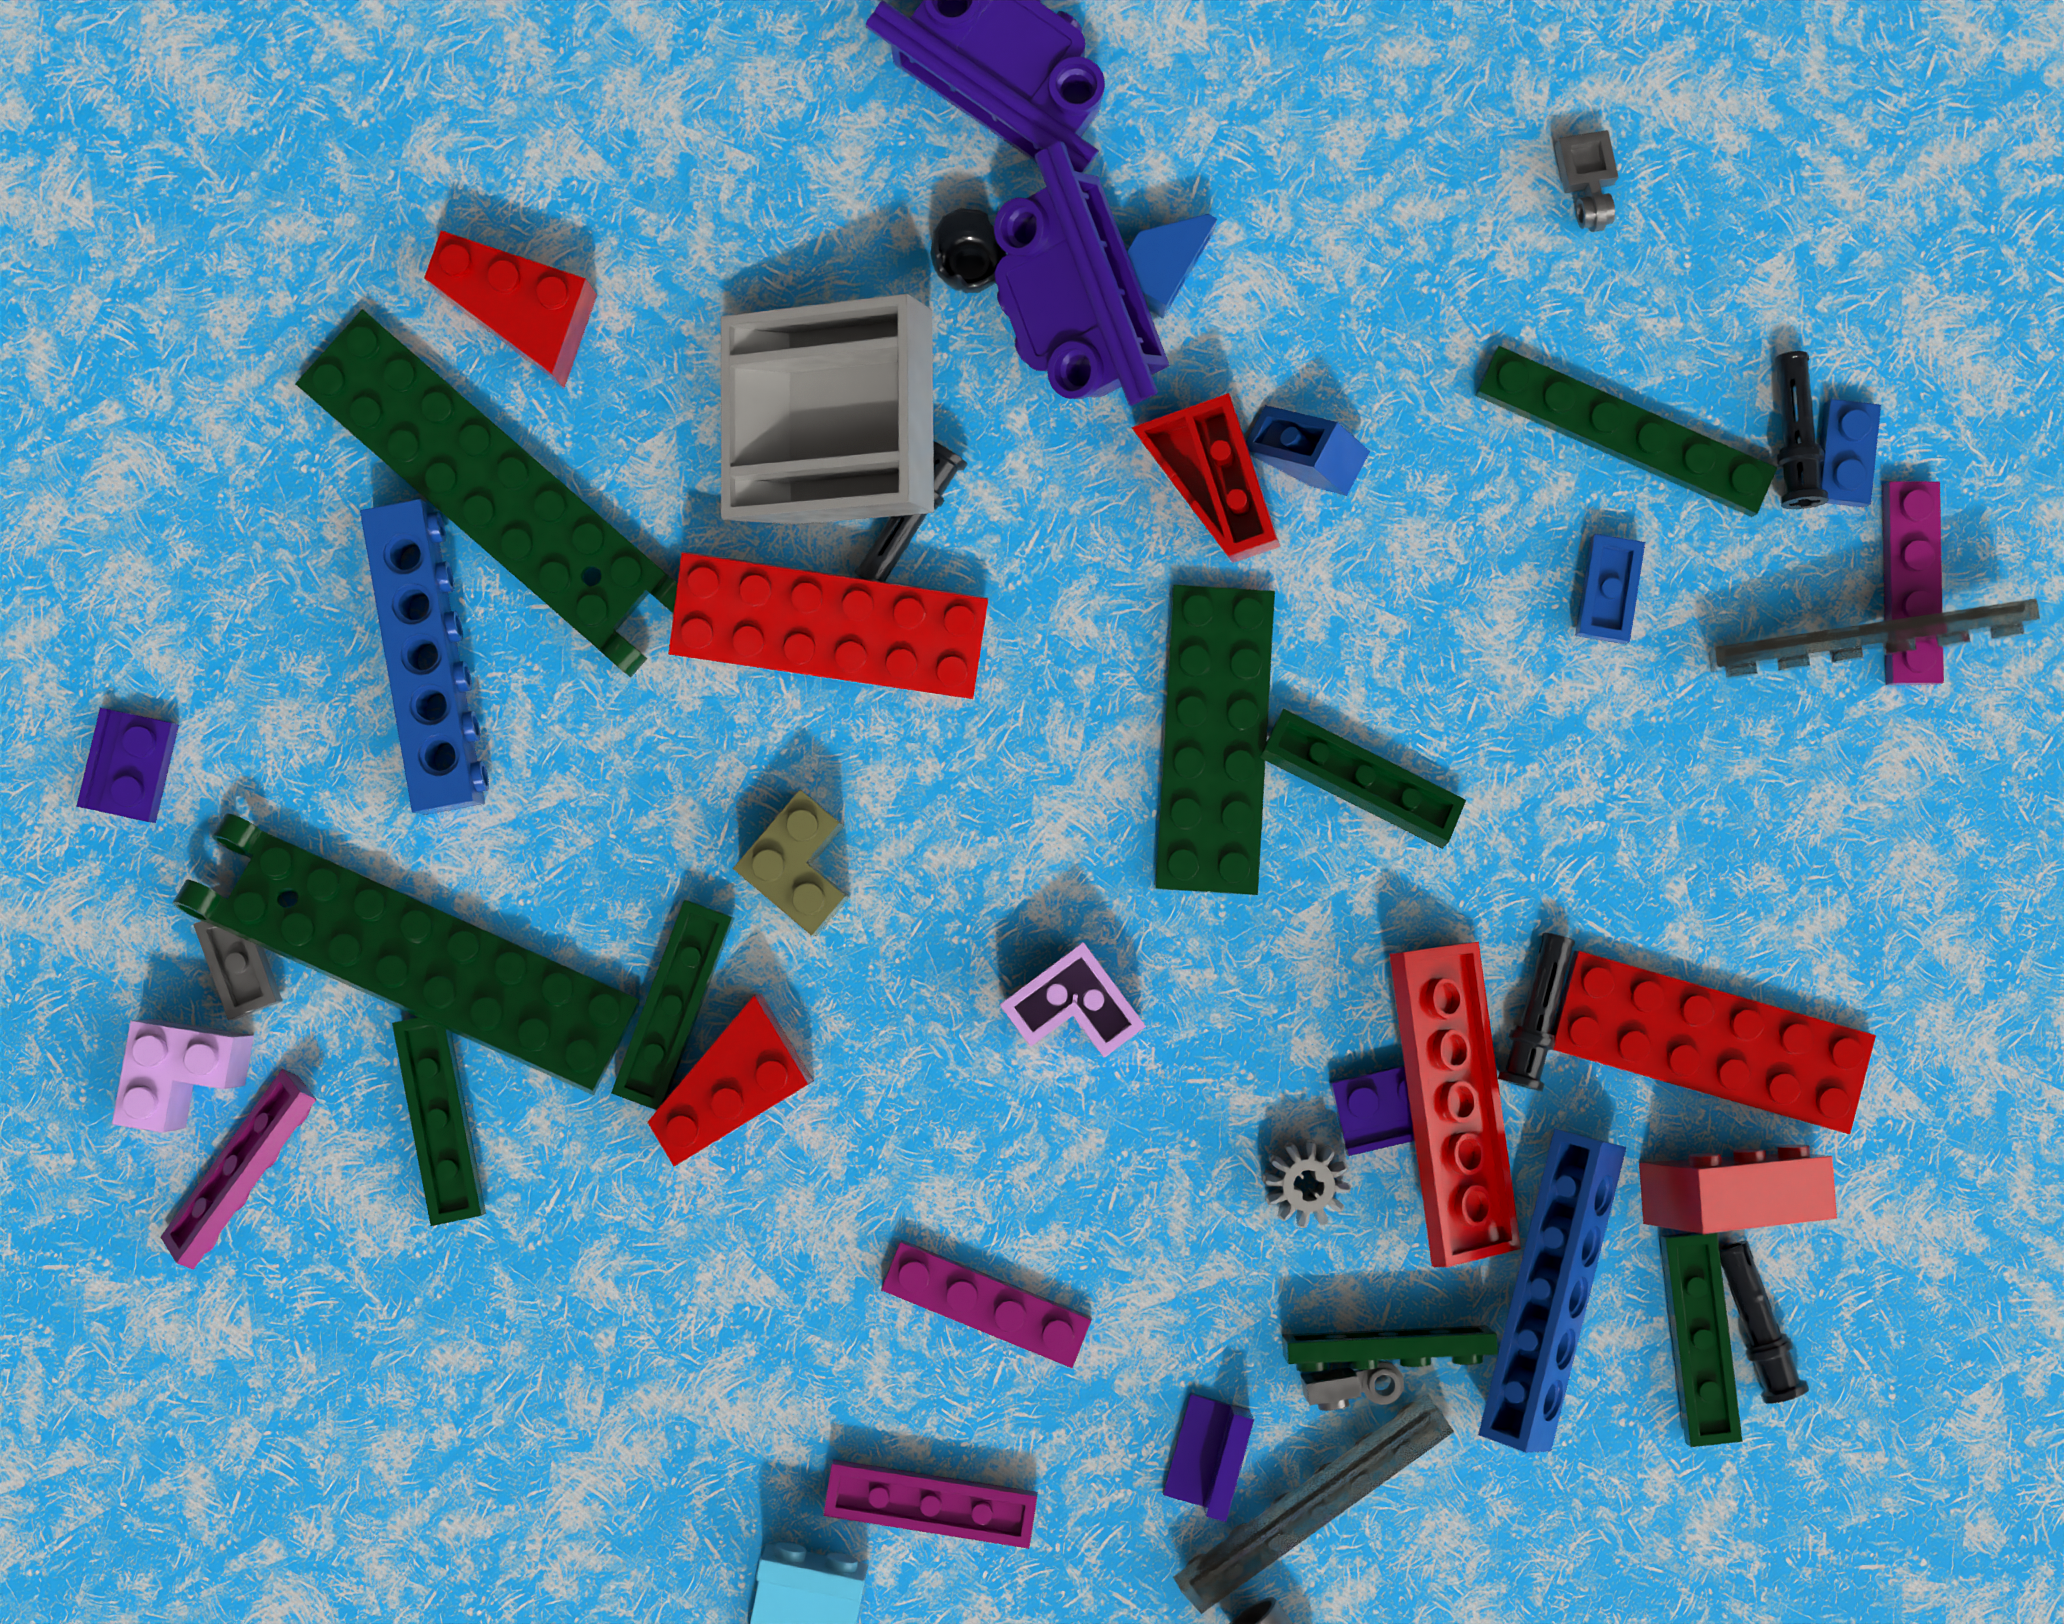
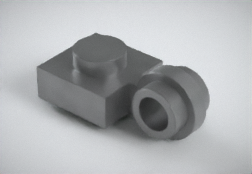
[1554,130,1619,232]
[1300,1361,1404,1411]

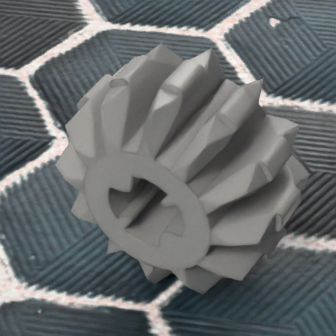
[1262,1138,1351,1228]

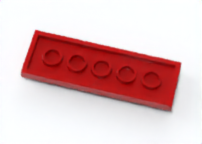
[668,551,989,699]
[1389,942,1521,1268]
[1551,951,1876,1134]

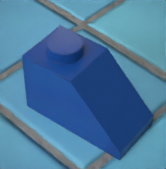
[1123,214,1217,319]
[1246,405,1370,496]

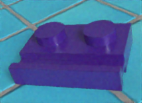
[76,707,179,823]
[1329,1065,1415,1156]

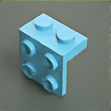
[750,1542,869,1624]

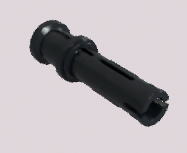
[1775,351,1829,509]
[854,441,968,582]
[1498,932,1575,1092]
[1719,1241,1809,1404]

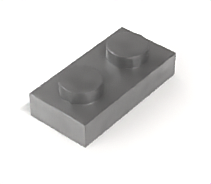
[193,921,283,1020]

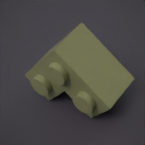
[733,790,850,936]

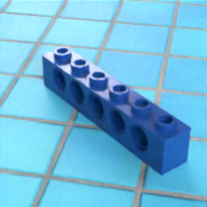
[360,499,489,815]
[1478,1128,1626,1453]

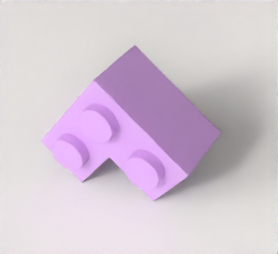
[1000,942,1146,1058]
[112,1019,254,1133]

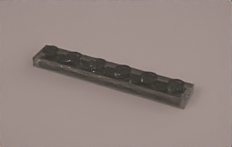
[1708,598,2040,679]
[1173,1394,1454,1614]

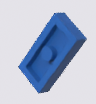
[1820,399,1881,508]
[1575,534,1645,644]

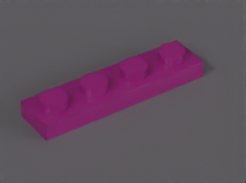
[1882,481,1944,685]
[160,1069,317,1270]
[881,1240,1092,1369]
[823,1459,1037,1549]

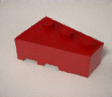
[647,994,814,1167]

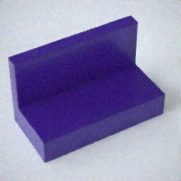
[1163,1393,1254,1522]

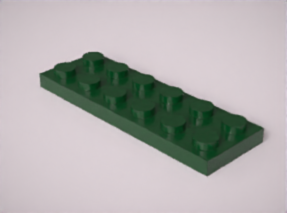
[1155,585,1275,895]

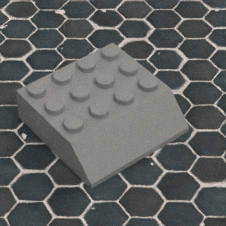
[721,294,934,525]

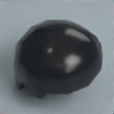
[930,208,1006,293]

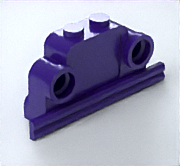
[865,0,1105,173]
[994,141,1170,406]

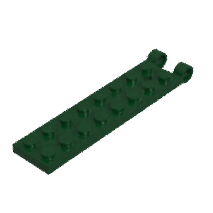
[295,309,678,678]
[173,813,640,1095]

